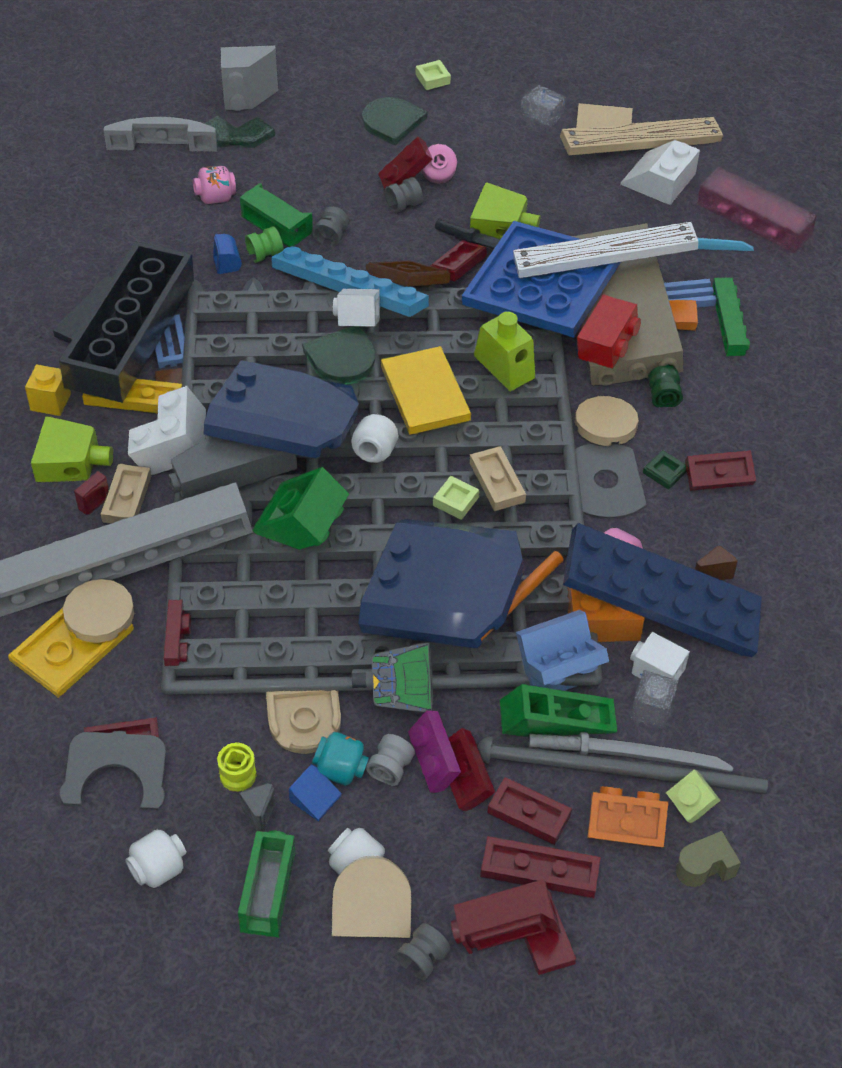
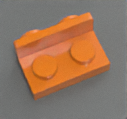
[587,786,668,848]

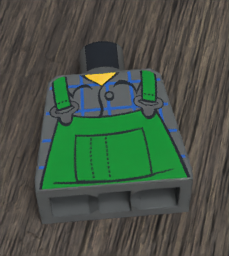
[352,642,434,712]

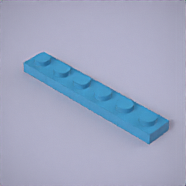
[272,247,429,317]

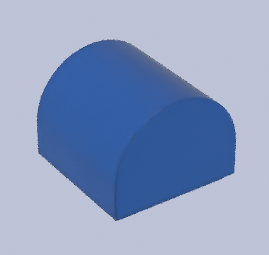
[213,234,242,274]

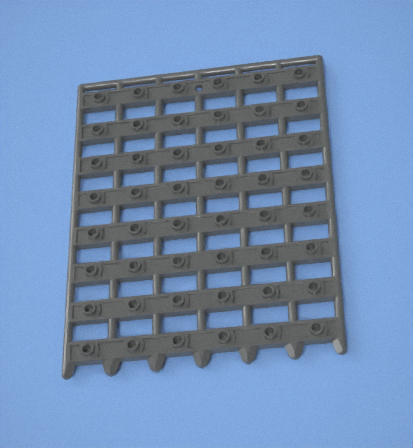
[161,277,602,695]

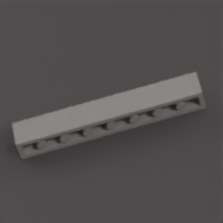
[0,482,253,617]

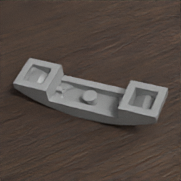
[104,117,217,152]

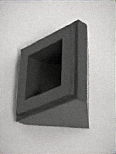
[240,783,276,832]

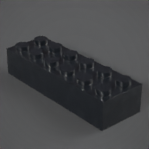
[59,241,194,403]

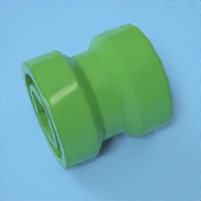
[245,226,283,263]

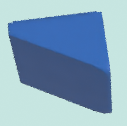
[289,764,342,821]

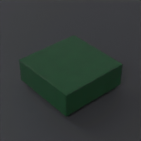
[643,450,687,490]

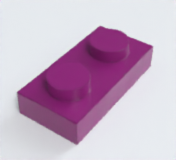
[408,710,461,793]

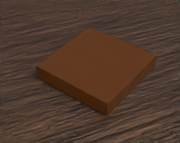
[366,260,450,286]

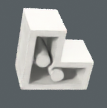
[128,386,206,475]

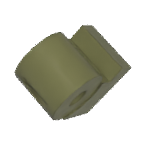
[676,831,741,887]

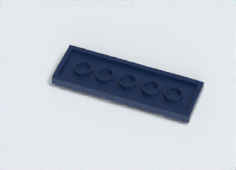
[563,523,762,657]

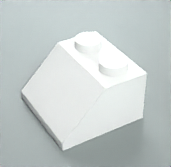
[620,140,700,205]

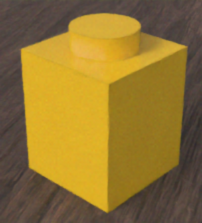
[25,364,71,416]

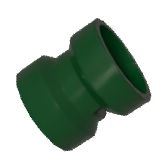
[648,365,683,407]

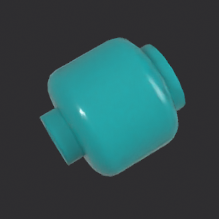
[312,731,369,786]

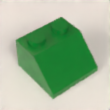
[252,467,349,550]

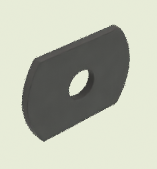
[575,443,647,519]

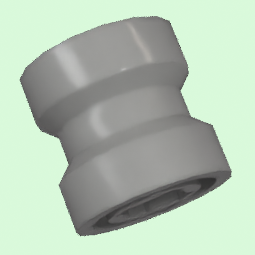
[366,734,415,786]

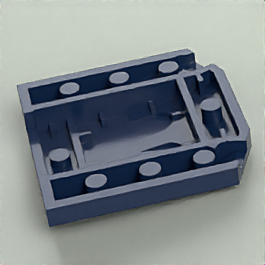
[203,360,359,458]
[358,519,525,649]

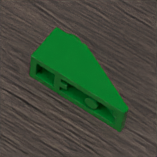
[500,684,617,737]

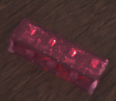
[697,167,817,253]

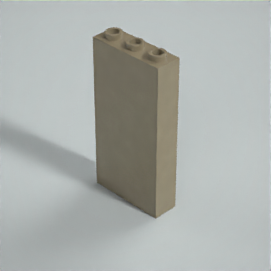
[572,223,683,385]

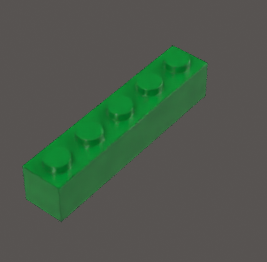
[712,278,750,356]

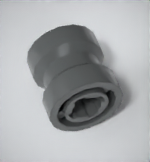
[385,177,423,213]
[312,206,349,247]
[395,923,451,981]

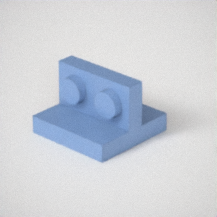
[516,610,609,691]

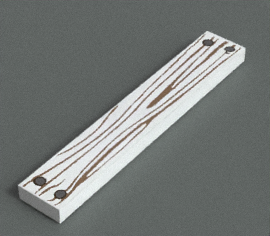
[513,222,698,278]

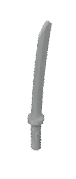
[528,732,733,772]

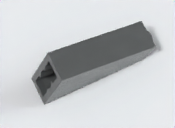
[168,436,297,499]

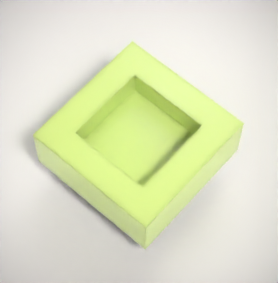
[416,60,451,90]
[433,476,479,520]
[666,769,721,823]

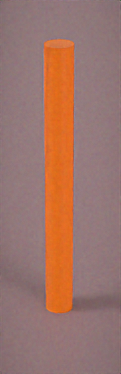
[481,551,564,641]

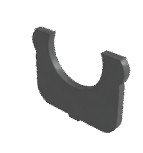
[60,731,166,809]

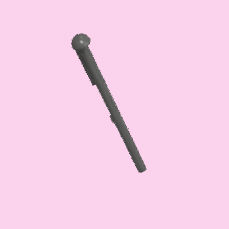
[477,736,768,794]

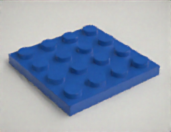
[462,221,621,338]

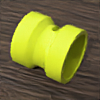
[217,743,257,792]

